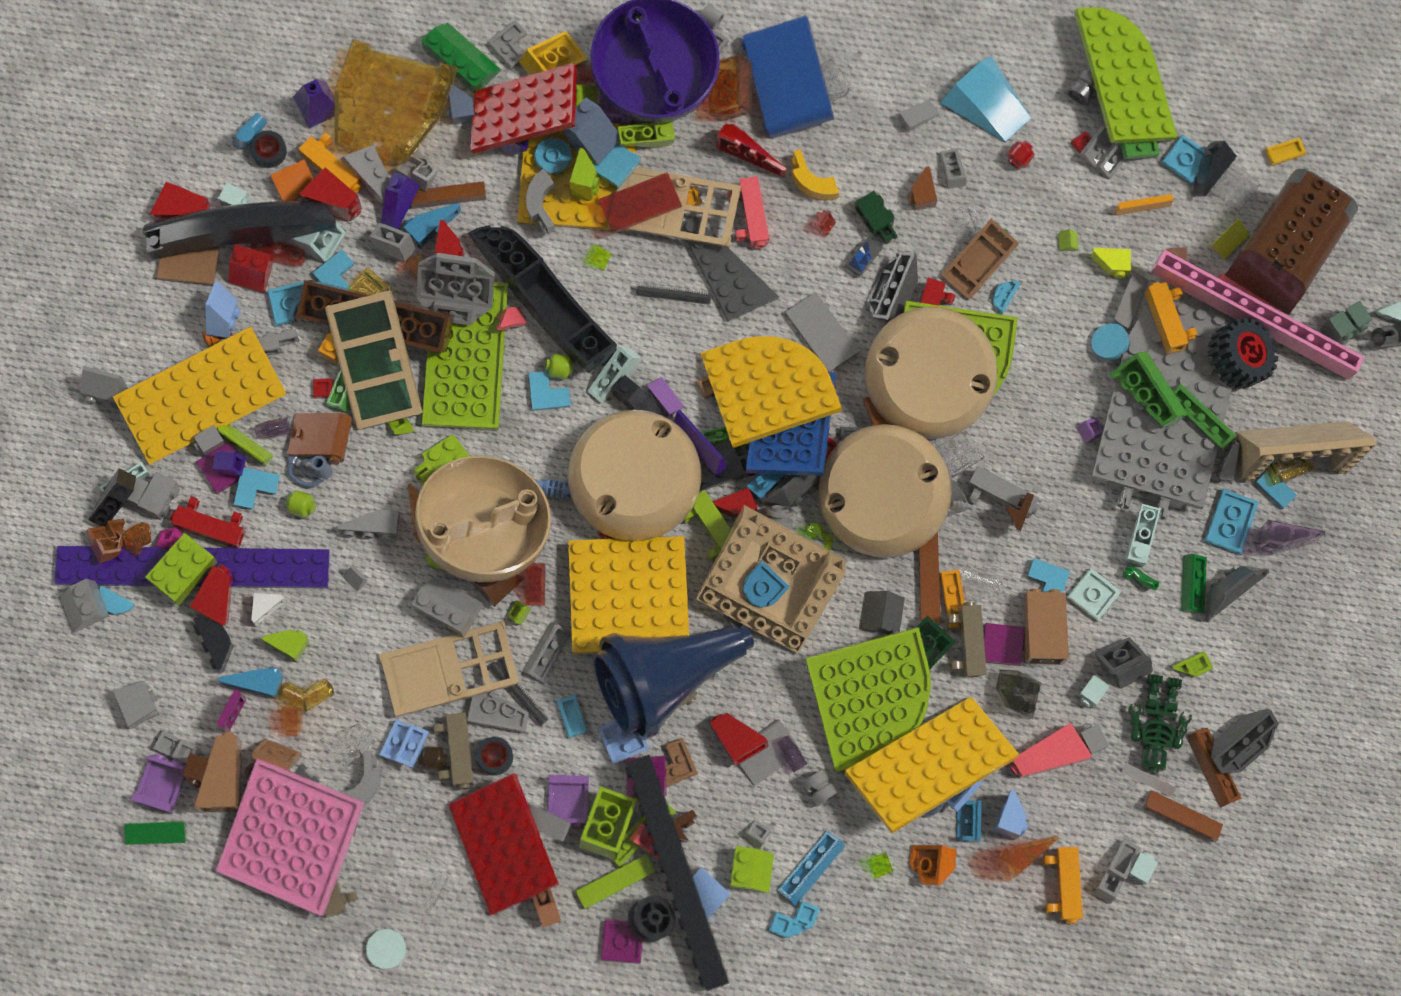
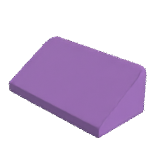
[647,377,685,418]

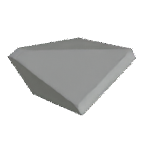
[745,820,771,850]

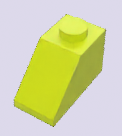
[1090,248,1131,279]

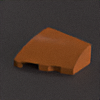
[86,519,125,564]

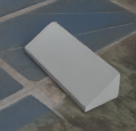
[1112,271,1149,330]
[522,622,571,683]

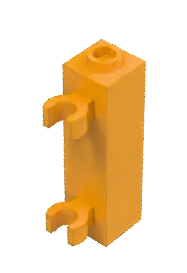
[298,133,362,193]
[1145,282,1198,354]
[1043,847,1083,924]

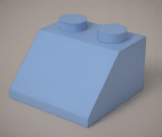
[205,281,241,338]
[993,790,1028,840]

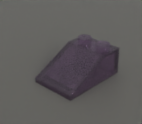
[1256,520,1325,556]

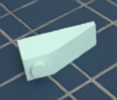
[587,346,642,403]

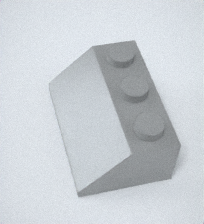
[411,577,484,637]

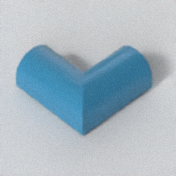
[232,112,267,149]

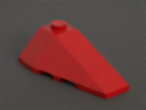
[716,123,786,178]

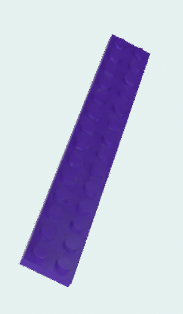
[54,546,330,589]

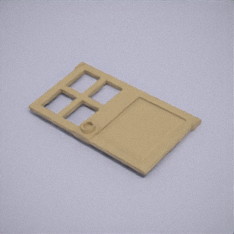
[608,167,741,248]
[379,621,519,717]

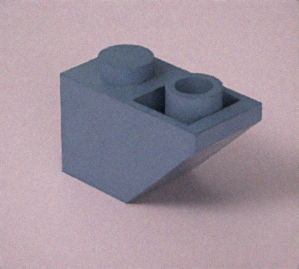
[445,83,475,125]

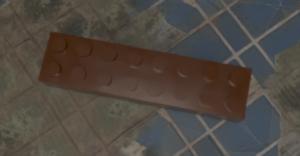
[297,280,455,353]

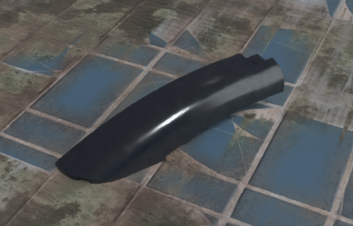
[143,201,336,260]
[468,225,617,373]

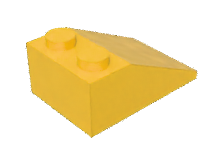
[519,31,588,75]

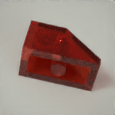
[526,563,546,606]

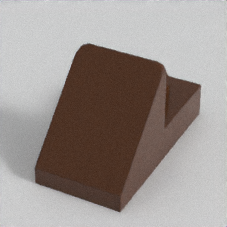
[1005,492,1034,531]
[674,809,697,842]

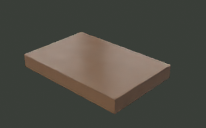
[157,247,220,286]

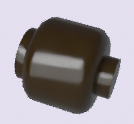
[418,746,447,772]

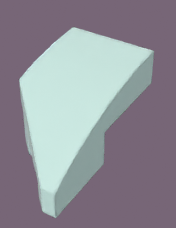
[1375,302,1401,323]

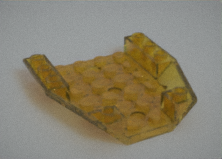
[335,39,458,167]

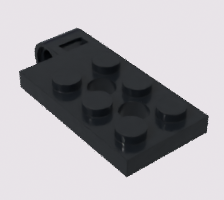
[699,440,758,492]

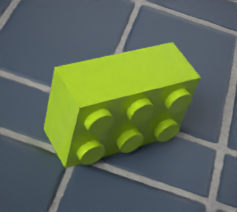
[146,533,217,606]
[579,787,637,860]

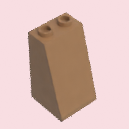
[1024,589,1069,665]
[195,732,242,813]

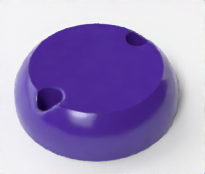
[590,0,720,123]

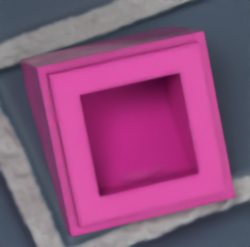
[156,527,183,549]

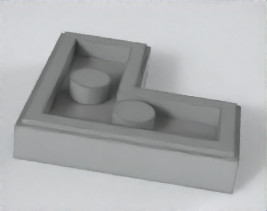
[487,20,527,70]

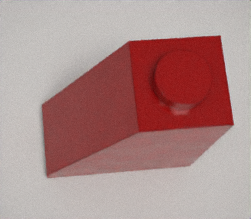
[150,181,210,221]
[190,564,233,626]
[710,713,769,767]

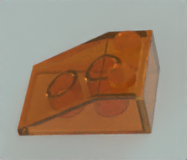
[994,835,1059,881]

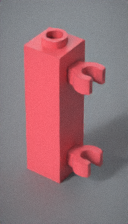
[727,176,769,249]

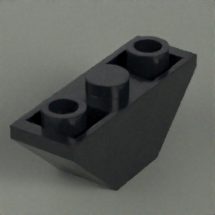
[193,617,234,674]

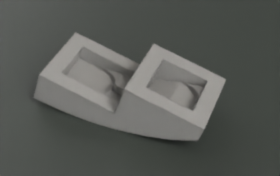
[153,731,198,764]

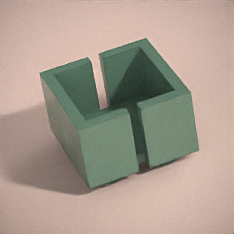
[1320,301,1372,346]

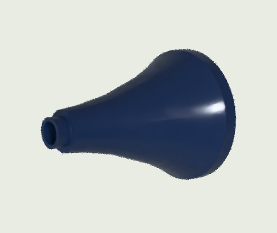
[593,625,754,740]

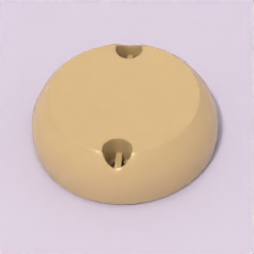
[865,307,997,439]
[568,410,701,541]
[818,424,952,558]
[415,456,551,582]

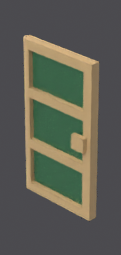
[325,290,423,430]

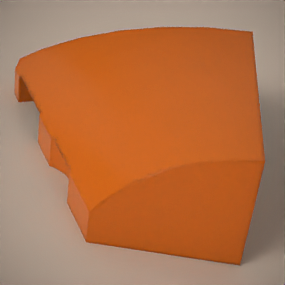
[270,159,313,201]

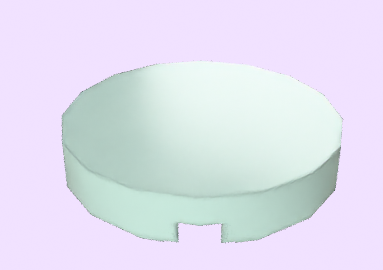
[366,929,406,969]

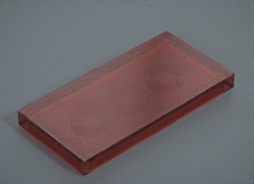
[598,172,682,234]

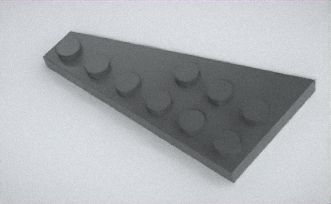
[681,216,779,322]

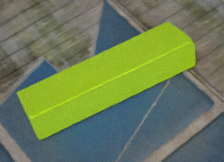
[217,424,274,467]

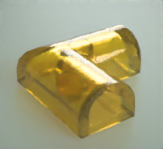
[278,678,334,712]

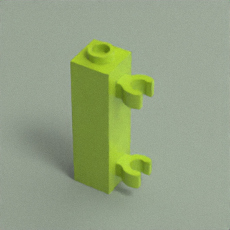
[683,490,731,561]

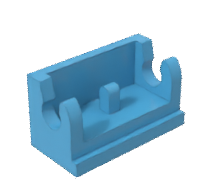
[957,801,982,843]

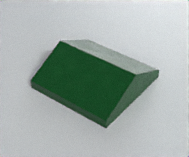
[917,615,956,670]

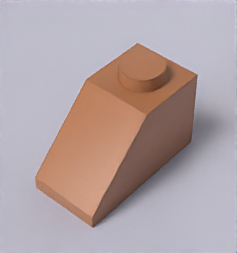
[533,889,561,928]

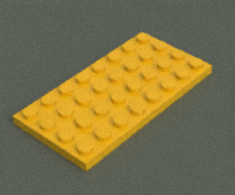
[113,326,287,465]
[845,696,1019,834]

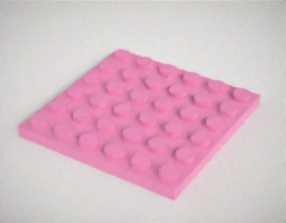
[216,759,365,916]

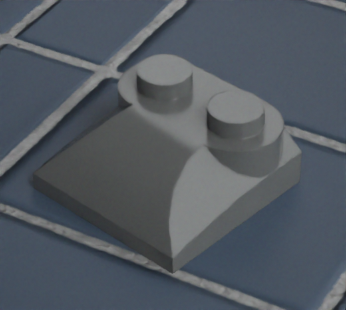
[1095,637,1147,675]

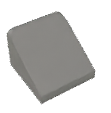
[344,565,367,591]

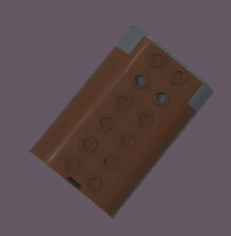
[1225,169,1358,315]

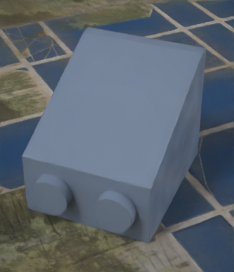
[564,97,620,165]

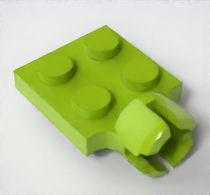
[414,434,470,486]

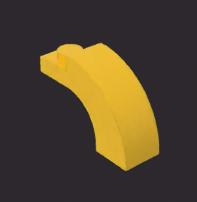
[791,149,839,201]

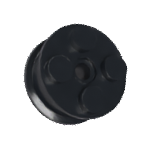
[627,896,675,943]

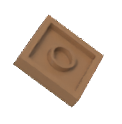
[251,738,302,771]

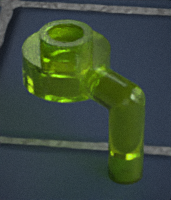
[804,522,834,550]

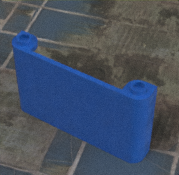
[741,15,835,139]

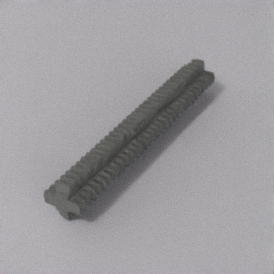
[636,284,712,304]
[491,661,549,726]

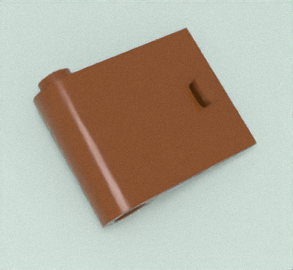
[287,413,352,465]

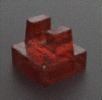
[810,210,836,237]

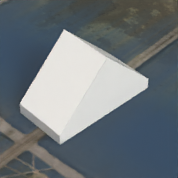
[251,593,286,627]

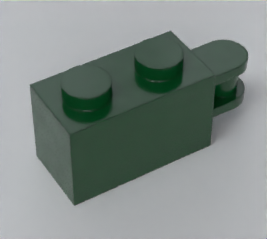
[854,191,898,245]

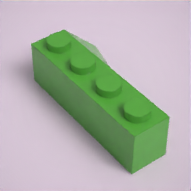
[1109,352,1187,427]

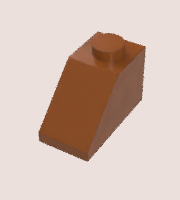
[908,166,938,211]

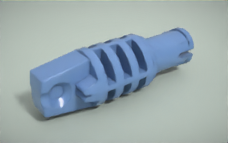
[535,479,571,500]

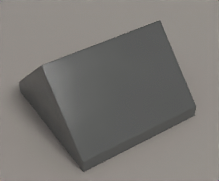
[861,591,905,634]

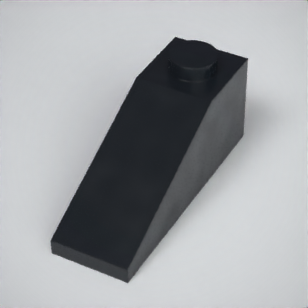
[1192,141,1237,197]
[612,375,668,418]

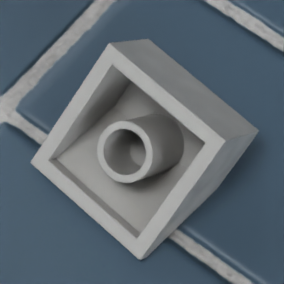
[80,366,127,408]
[60,578,109,633]

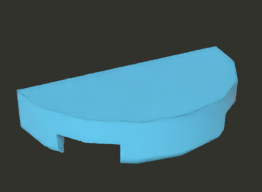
[993,280,1021,315]
[99,586,135,615]

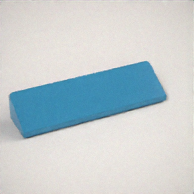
[777,830,845,906]

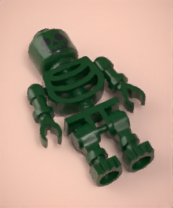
[1128,674,1192,775]

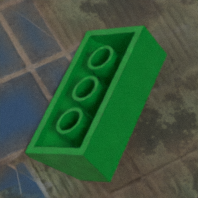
[421,23,501,93]

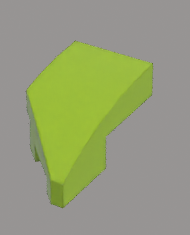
[1172,651,1214,677]

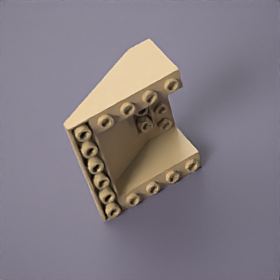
[1235,421,1376,482]
[696,505,846,654]

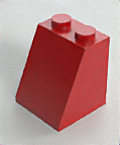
[299,167,362,222]

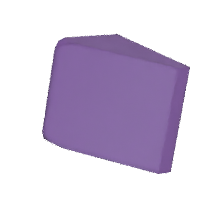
[1077,417,1103,443]

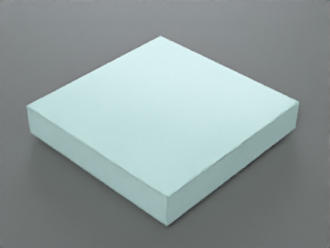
[1067,568,1121,622]

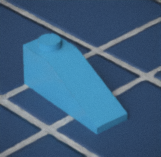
[404,203,461,248]
[218,667,284,699]

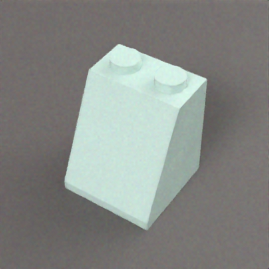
[284,222,346,263]

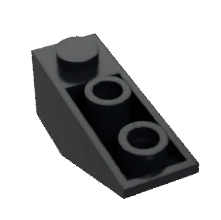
[88,468,136,526]

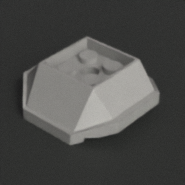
[416,253,495,325]

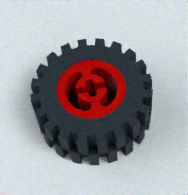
[1208,318,1278,389]

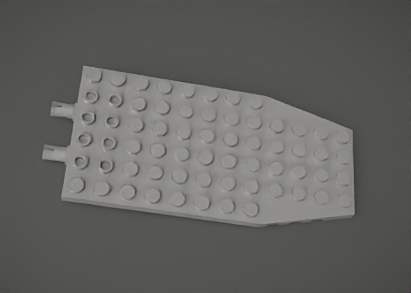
[1091,279,1235,520]

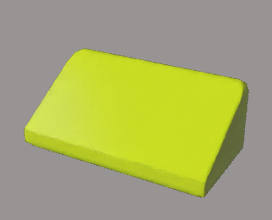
[1211,219,1250,260]

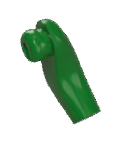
[1123,566,1159,590]

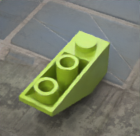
[618,122,675,148]

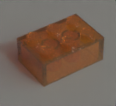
[709,54,752,122]

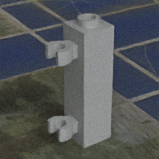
[967,466,1040,525]

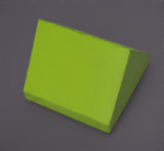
[1058,229,1078,251]
[507,600,531,625]

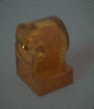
[122,523,152,555]

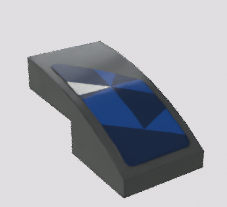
[845,237,883,277]

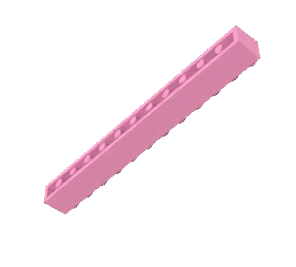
[1150,249,1364,380]

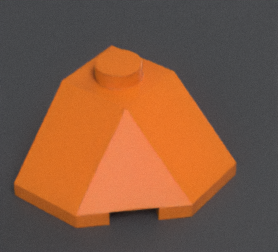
[909,845,957,886]

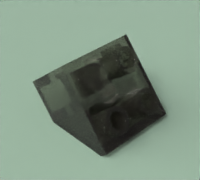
[996,669,1041,719]

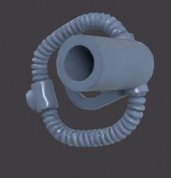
[287,456,332,488]

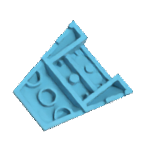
[940,56,1031,142]

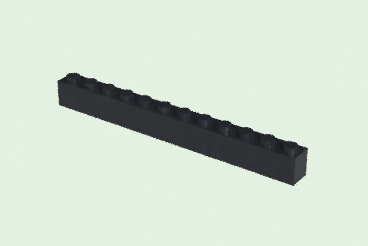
[625,755,730,991]

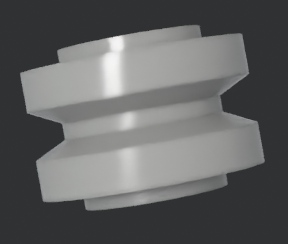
[766,505,794,528]

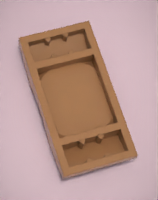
[941,219,1019,300]

